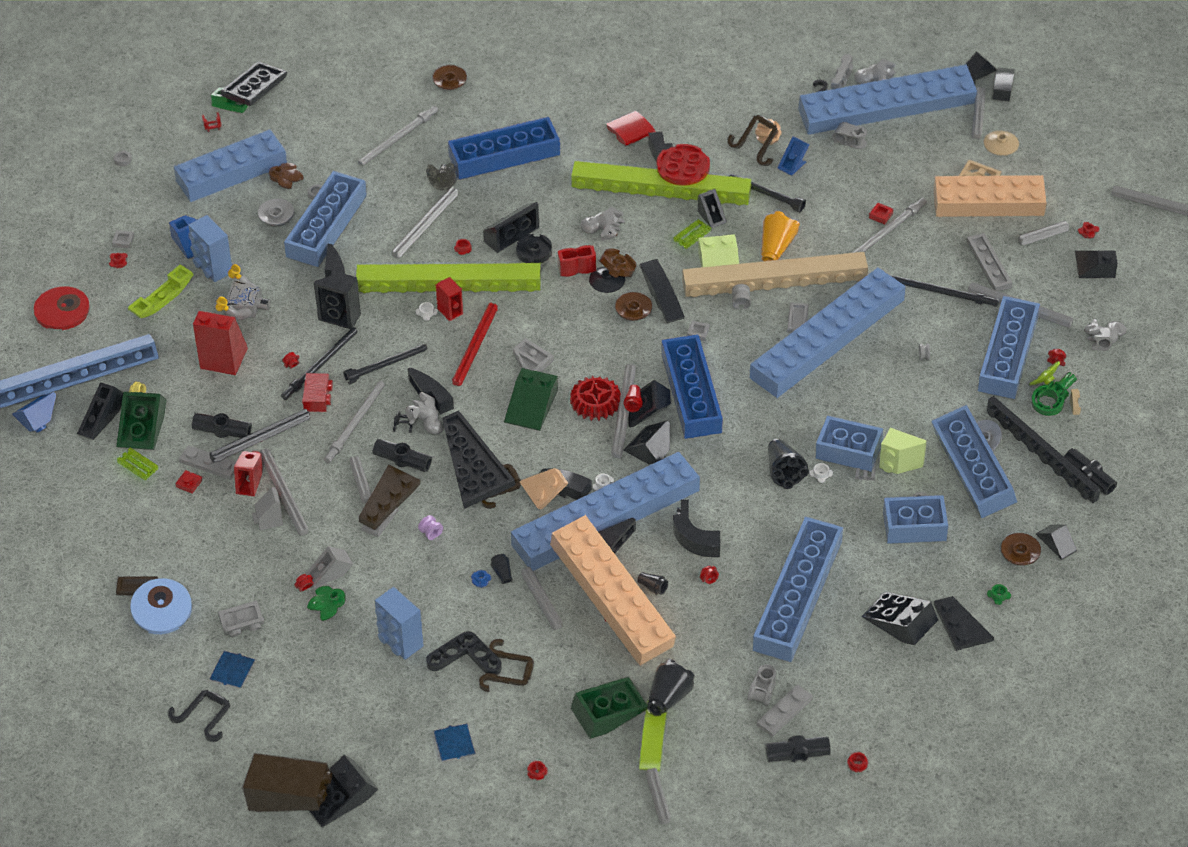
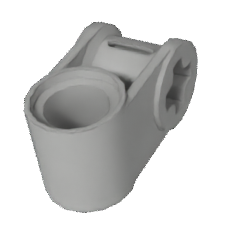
[832,122,867,149]
[747,664,776,706]

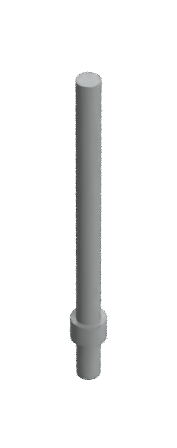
[358,106,438,166]
[852,198,927,253]
[324,381,385,464]

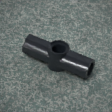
[192,413,252,438]
[372,439,432,472]
[1064,448,1117,495]
[765,735,831,763]

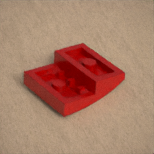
[606,111,655,146]

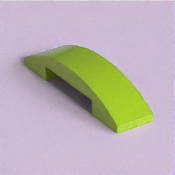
[127,264,193,318]
[639,702,667,771]

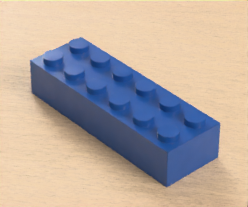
[448,117,560,180]
[662,334,723,439]

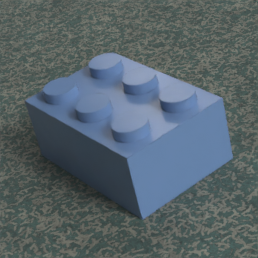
[188,215,232,282]
[816,416,883,472]
[883,495,948,544]
[375,587,424,659]

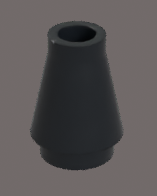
[490,554,513,584]
[637,572,668,595]

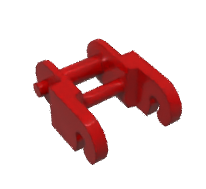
[202,112,222,132]

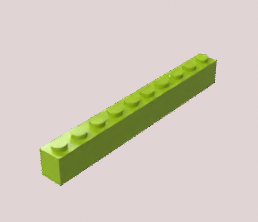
[571,161,751,206]
[356,263,541,293]

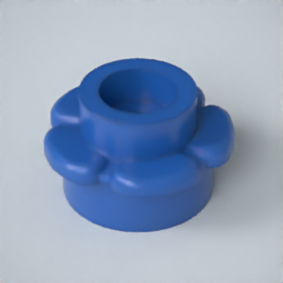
[471,570,491,588]

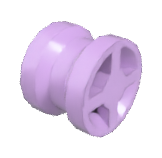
[418,515,443,540]

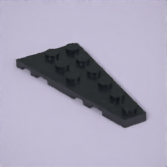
[442,410,515,509]

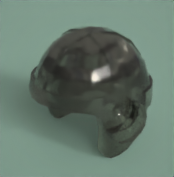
[426,163,457,190]

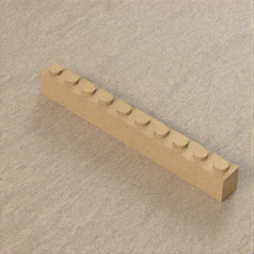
[682,252,868,297]

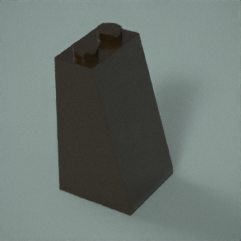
[242,753,332,812]

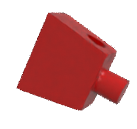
[234,451,263,497]

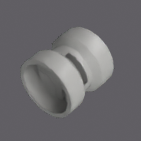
[732,284,751,309]

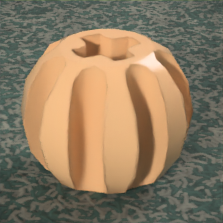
[755,119,782,145]

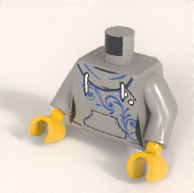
[215,264,270,321]

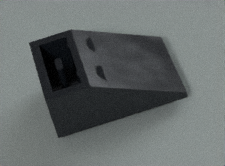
[861,592,938,645]
[308,755,379,828]

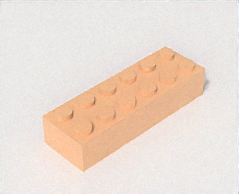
[934,175,1046,217]

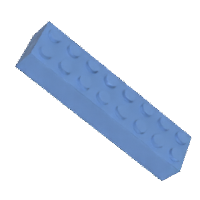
[753,517,843,662]

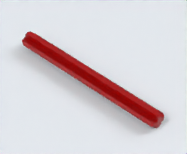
[452,302,498,386]

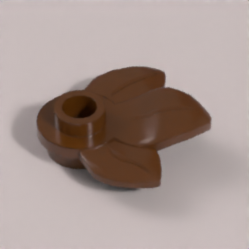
[269,163,304,189]

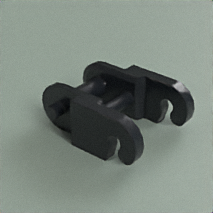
[393,411,413,433]

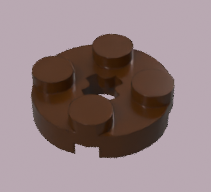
[599,248,637,277]

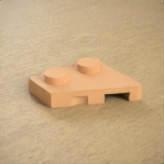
[520,468,568,510]

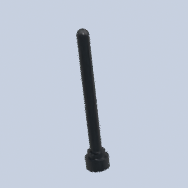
[729,174,806,213]
[343,344,427,385]

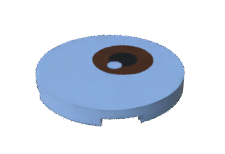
[131,578,192,634]

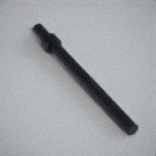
[891,275,999,306]
[281,327,358,400]

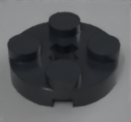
[516,234,552,264]

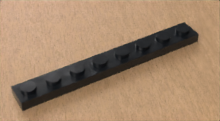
[987,396,1100,503]

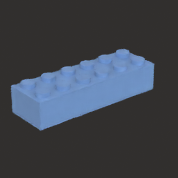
[174,130,287,202]
[284,171,367,267]
[978,296,1040,399]
[932,405,1017,518]

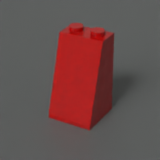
[193,311,248,375]

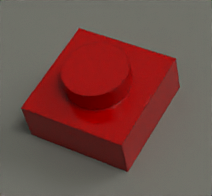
[869,202,894,225]
[175,470,202,494]

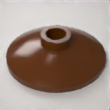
[433,65,467,90]
[615,292,652,321]
[1001,533,1041,565]

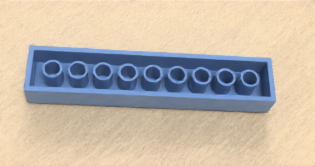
[798,64,977,135]
[750,268,906,398]
[511,452,700,571]

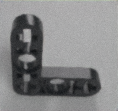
[426,631,502,675]

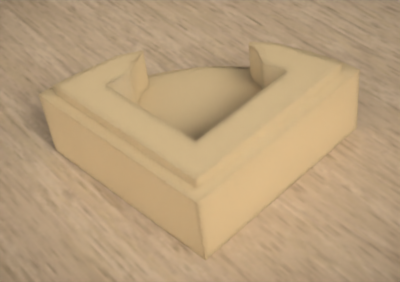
[1070,389,1081,415]

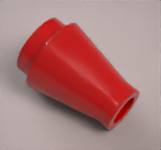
[623,384,642,412]

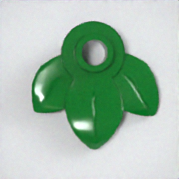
[307,586,346,621]

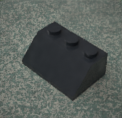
[483,202,539,253]
[314,273,361,329]

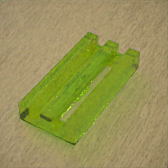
[673,219,711,249]
[117,447,158,481]

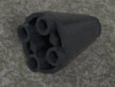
[768,439,809,489]
[647,659,695,716]

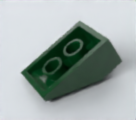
[504,368,558,431]
[116,391,166,450]
[570,676,648,739]

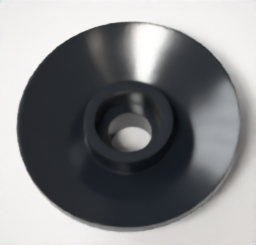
[589,266,626,293]

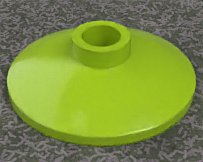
[1029,361,1060,386]

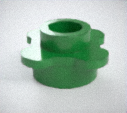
[987,584,1011,605]

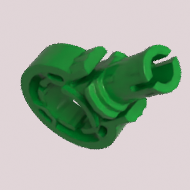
[1032,372,1077,416]

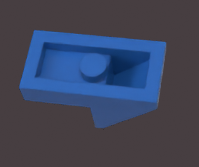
[777,136,810,176]

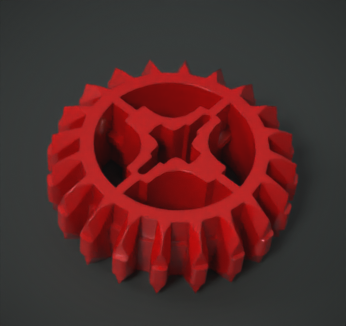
[570,375,621,421]

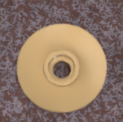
[984,131,1019,155]

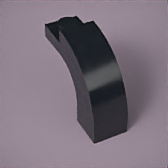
[673,499,720,557]

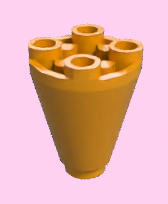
[761,211,800,261]

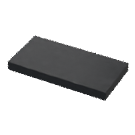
[220,61,287,107]

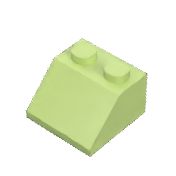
[698,234,739,267]
[879,428,927,474]

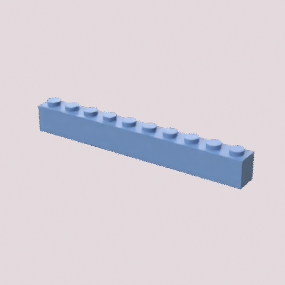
[0,334,159,408]

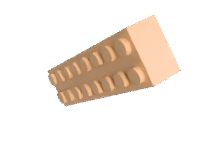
[550,515,676,665]

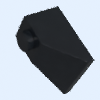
[1075,250,1118,278]
[628,380,671,428]
[623,420,670,465]

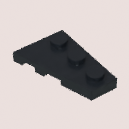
[934,596,994,651]

